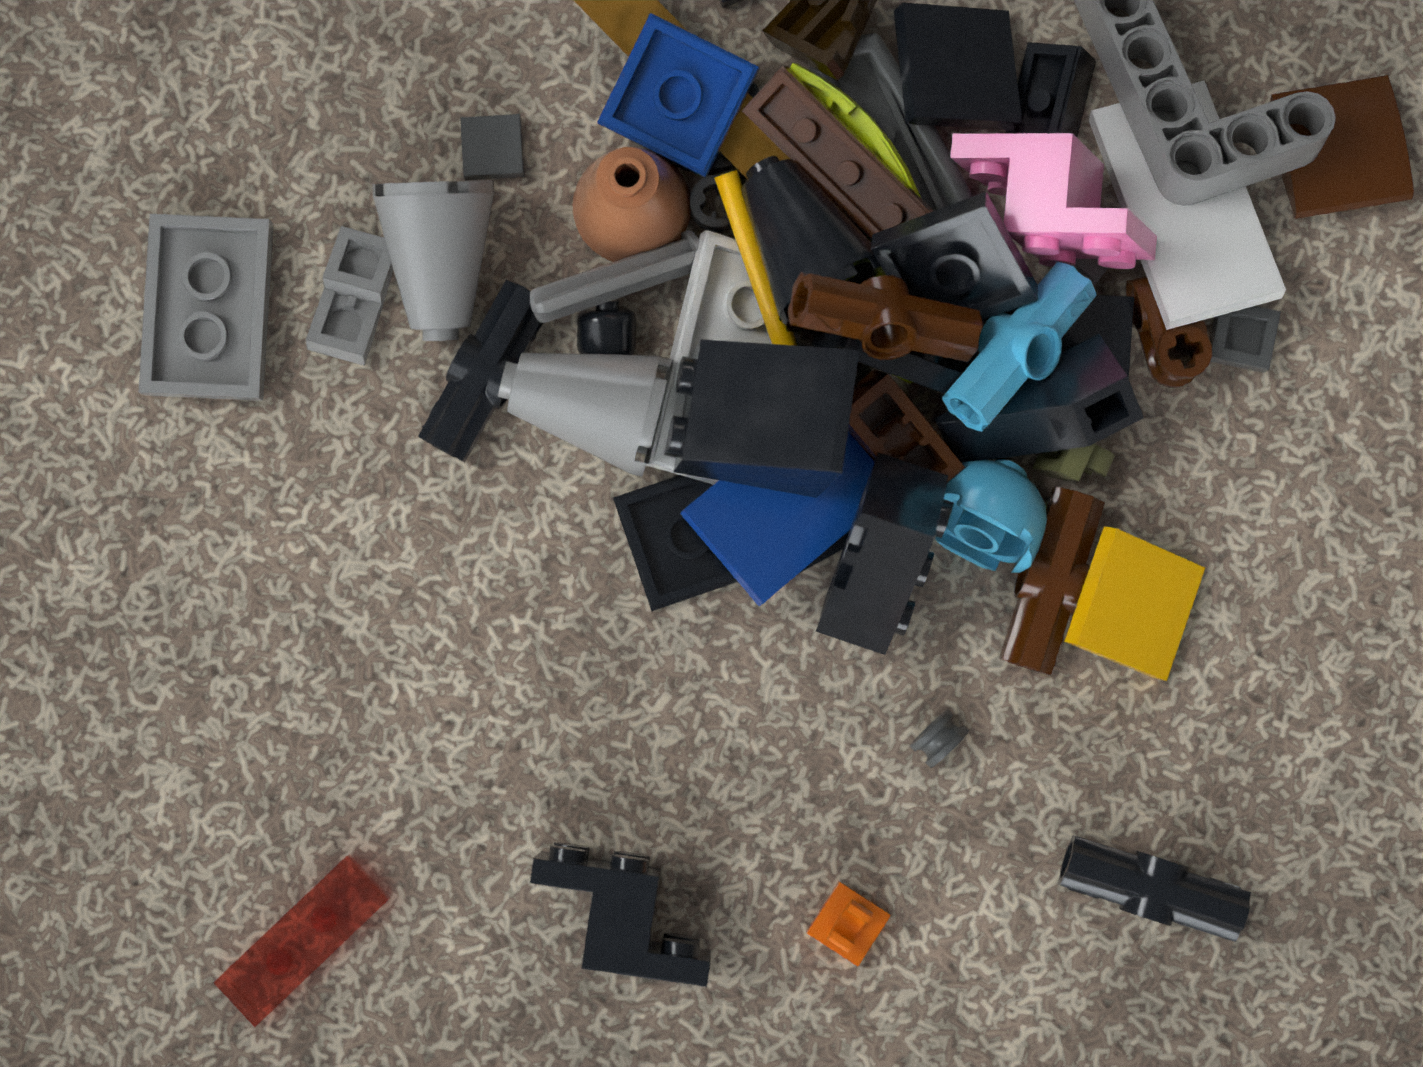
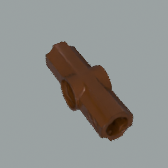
[788,272,983,362]
[999,486,1105,675]

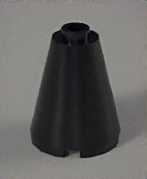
[741,156,886,332]

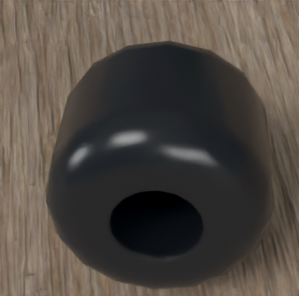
[577,299,637,355]

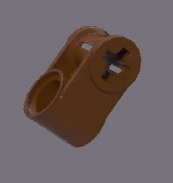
[1125,276,1213,388]

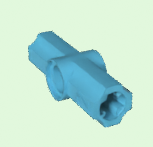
[942,261,1097,432]

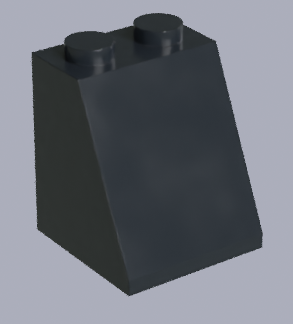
[666,339,859,498]

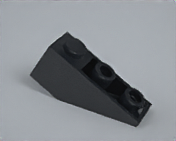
[934,334,1144,463]

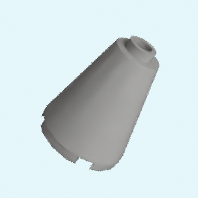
[372,180,494,341]
[498,352,671,477]

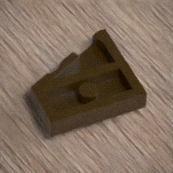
[762,0,877,81]

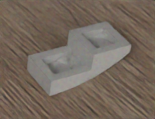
[306,226,393,366]

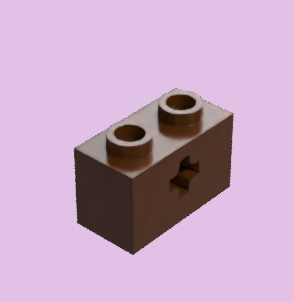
[848,369,965,483]

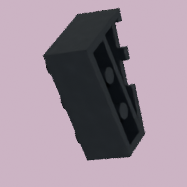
[816,452,954,655]

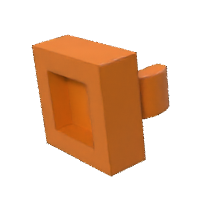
[806,881,891,967]

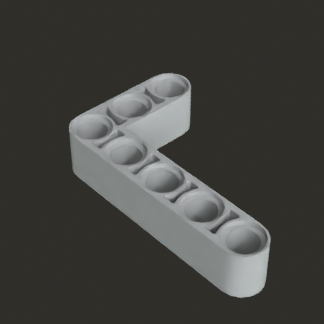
[1074,0,1336,206]

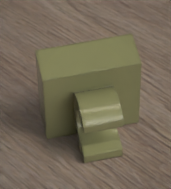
[1033,443,1115,481]

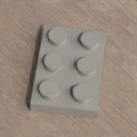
[139,214,274,401]

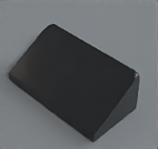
[1005,42,1096,137]

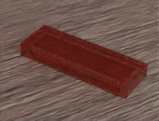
[213,854,391,1027]

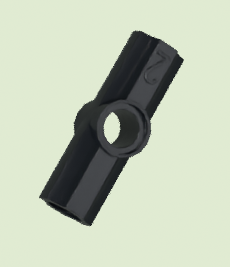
[418,279,544,463]
[1058,835,1251,942]

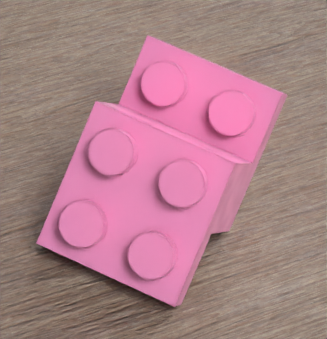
[950,133,1157,269]

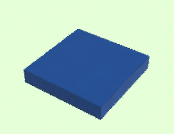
[597,13,759,178]

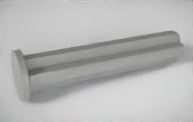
[530,230,699,323]

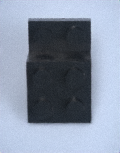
[530,842,711,987]

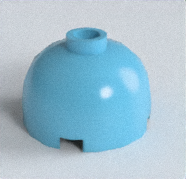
[935,459,1047,573]

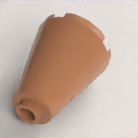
[573,147,691,262]

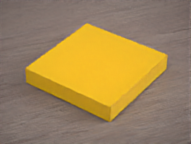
[1064,526,1205,681]

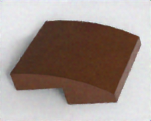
[1270,75,1414,219]

